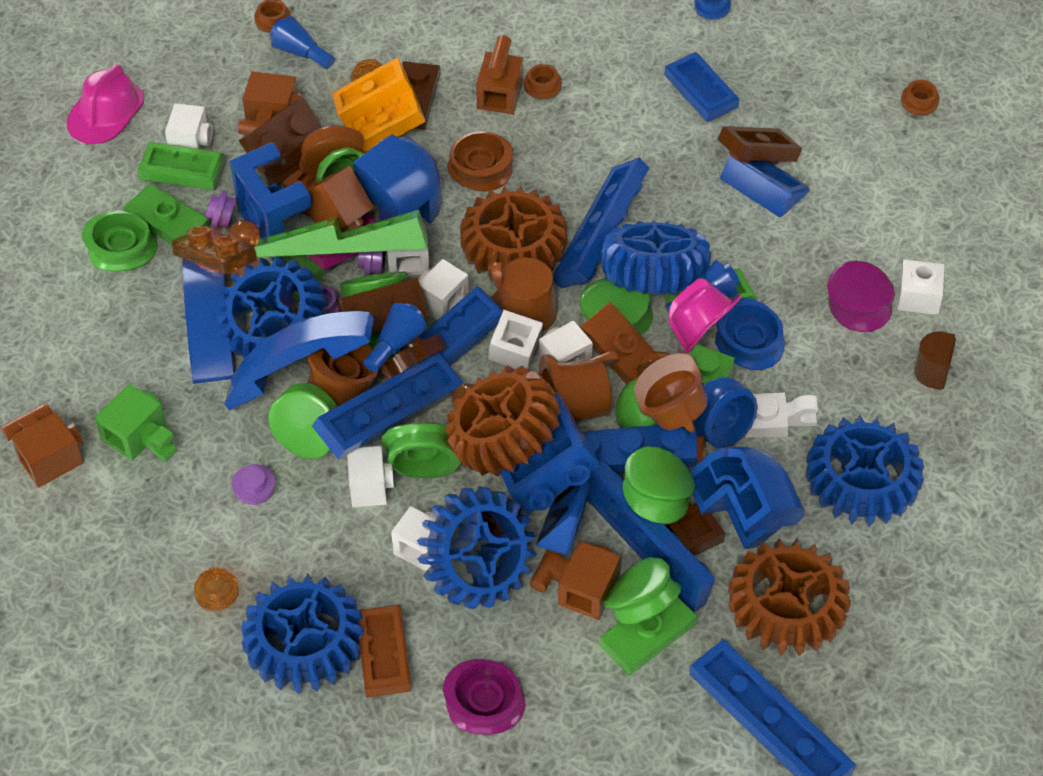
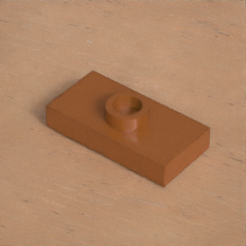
[580,301,661,385]
[357,604,412,698]

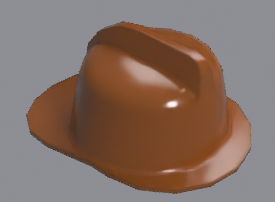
[634,353,708,433]

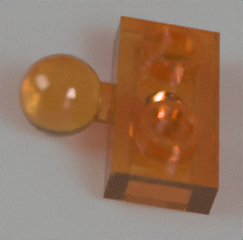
[171,220,260,275]

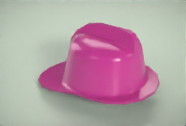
[67,64,144,144]
[669,278,742,354]

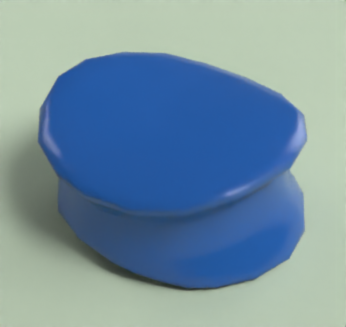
[715,298,785,371]
[693,377,758,448]

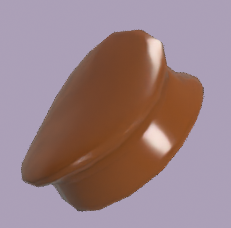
[299,126,365,178]
[447,131,513,192]

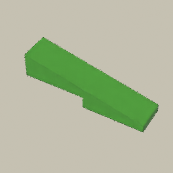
[254,210,429,257]

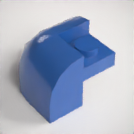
[353,134,442,224]
[690,446,805,549]

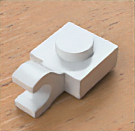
[745,392,818,437]

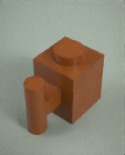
[476,35,523,115]
[238,71,304,135]
[306,166,374,232]
[0,402,84,488]
[529,541,621,620]

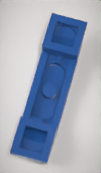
[183,248,234,384]
[224,311,374,410]

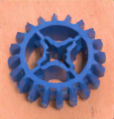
[601,220,711,295]
[216,256,328,359]
[805,415,924,527]
[417,487,537,609]
[241,573,364,694]

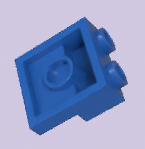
[501,393,600,514]

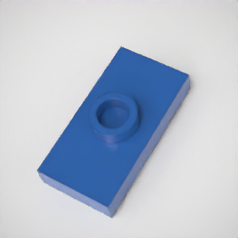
[664,52,739,122]
[420,285,503,366]

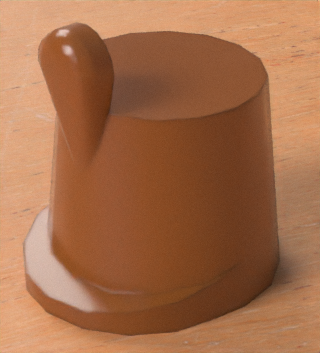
[491,257,558,333]
[307,344,377,407]
[539,351,620,422]

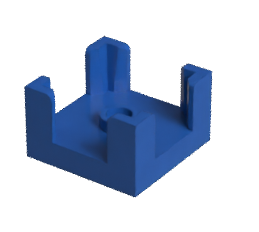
[229,142,311,261]

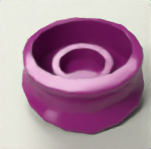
[827,260,895,332]
[442,659,526,735]

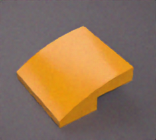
[332,57,426,153]

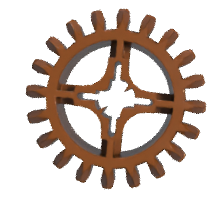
[460,185,568,281]
[445,365,561,477]
[728,538,851,656]

